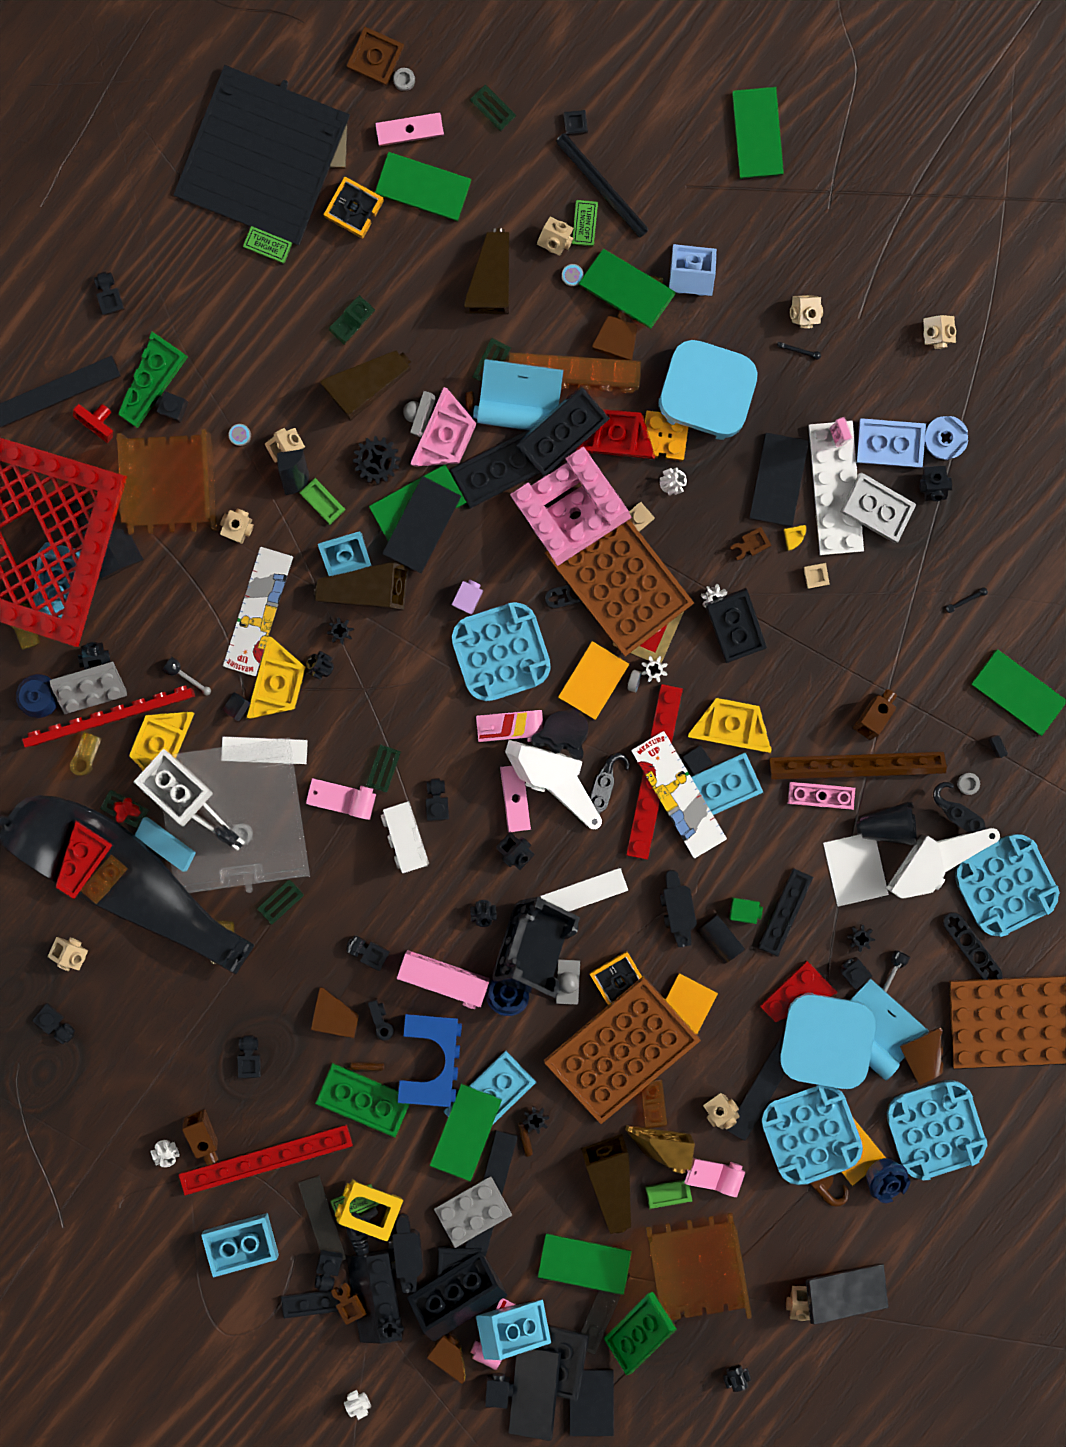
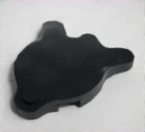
[531,708,588,760]

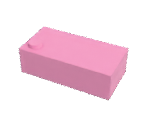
[397,950,490,1009]

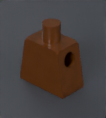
[592,311,638,363]
[853,689,897,740]
[182,1109,219,1165]

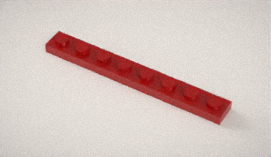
[626,684,683,859]
[22,686,195,748]
[179,1124,353,1195]

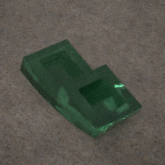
[329,295,375,345]

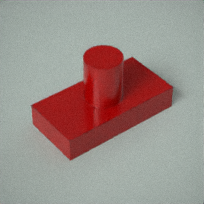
[73,404,113,444]

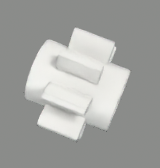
[660,468,687,495]
[701,584,727,608]
[642,656,668,682]
[151,1140,180,1167]
[344,1390,371,1420]

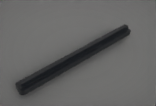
[556,133,648,238]

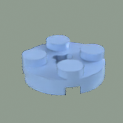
[924,416,968,460]

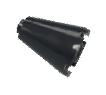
[856,802,917,845]

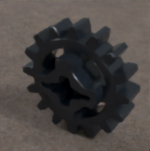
[353,436,401,484]

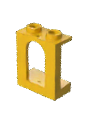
[335,1179,403,1241]

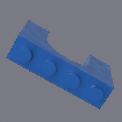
[398,1014,462,1107]

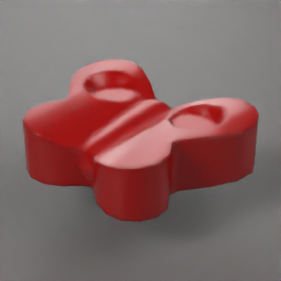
[113,798,140,823]

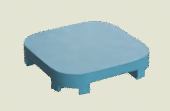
[658,340,757,440]
[452,602,551,701]
[955,834,1060,937]
[780,993,876,1089]
[887,1080,987,1180]
[762,1085,863,1186]

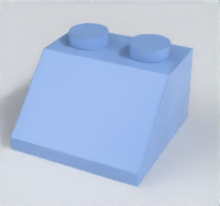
[669,244,717,296]

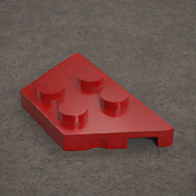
[574,409,655,459]

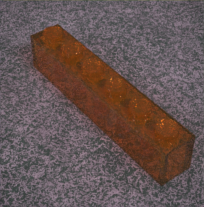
[509,353,641,393]

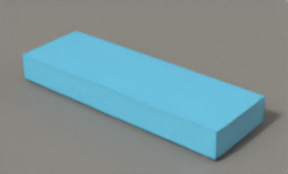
[135,817,196,872]

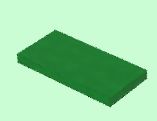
[732,87,784,179]
[375,152,472,222]
[579,248,675,329]
[369,464,466,542]
[971,649,1066,736]
[315,1063,410,1138]
[430,1083,502,1182]
[538,1233,632,1295]
[604,1292,677,1376]

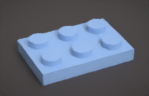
[856,419,926,468]

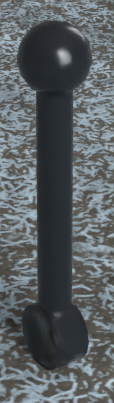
[777,342,821,360]
[946,587,988,613]

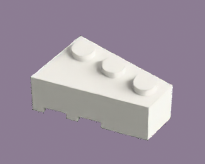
[381,801,429,873]

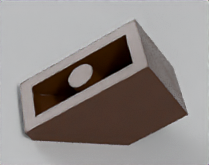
[427,1333,465,1384]

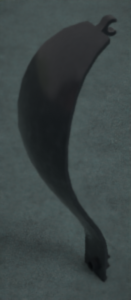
[0,795,254,974]

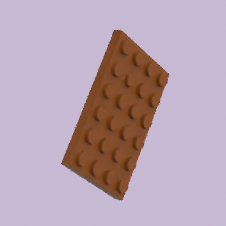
[545,520,694,657]
[950,975,1066,1068]
[544,976,701,1124]

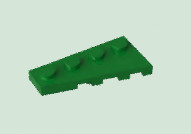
[119,332,188,428]

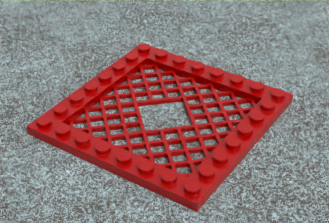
[0,438,127,647]

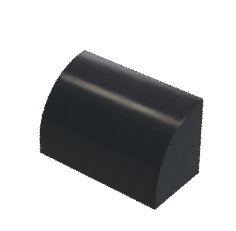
[277,449,309,495]
[696,914,745,964]

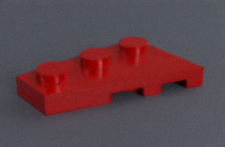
[56,820,112,899]
[760,961,838,1022]

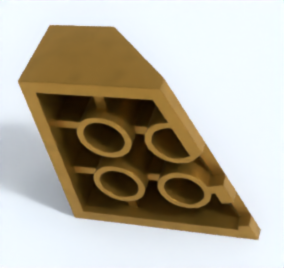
[625,1125,695,1173]

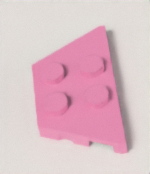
[410,387,477,467]

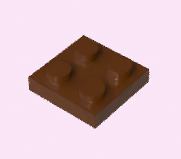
[347,27,405,86]

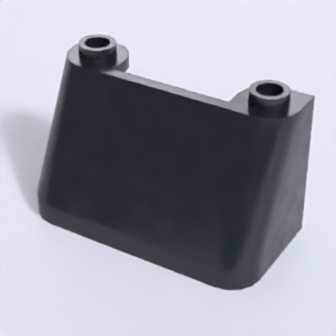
[492,897,580,999]

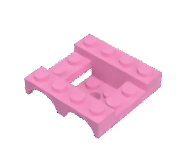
[510,446,632,566]

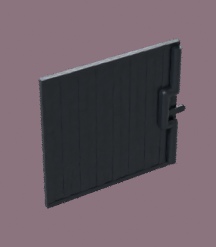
[174,65,350,246]

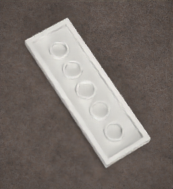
[808,421,864,555]

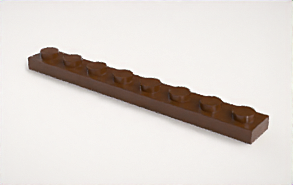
[769,752,947,780]

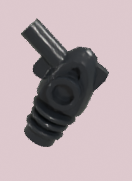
[345,1206,379,1256]

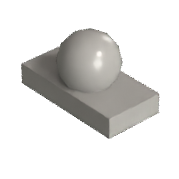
[403,391,436,438]
[556,959,580,1004]

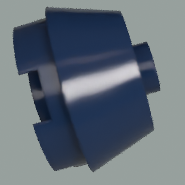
[16,674,59,718]
[486,980,529,1016]
[866,1158,910,1203]

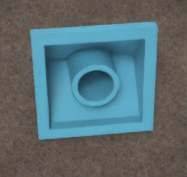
[318,531,371,576]

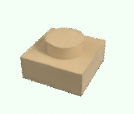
[629,502,655,532]
[803,563,830,589]

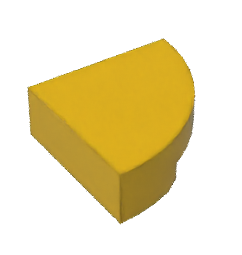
[784,525,806,551]

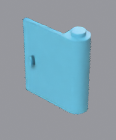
[473,359,563,430]
[850,978,929,1081]

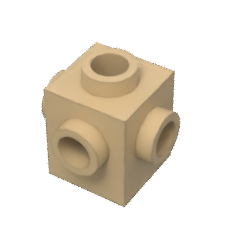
[537,217,574,256]
[790,295,823,328]
[923,315,956,349]
[265,428,305,463]
[220,508,254,544]
[48,937,88,971]
[703,1093,740,1129]
[786,1286,810,1321]

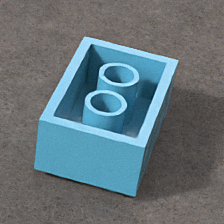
[201,1213,279,1277]

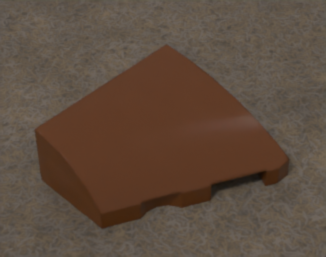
[311,987,359,1038]
[900,1027,943,1085]

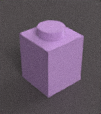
[452,580,483,615]

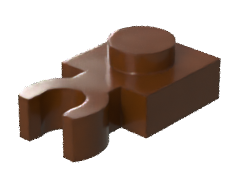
[730,527,772,560]
[331,1282,367,1325]

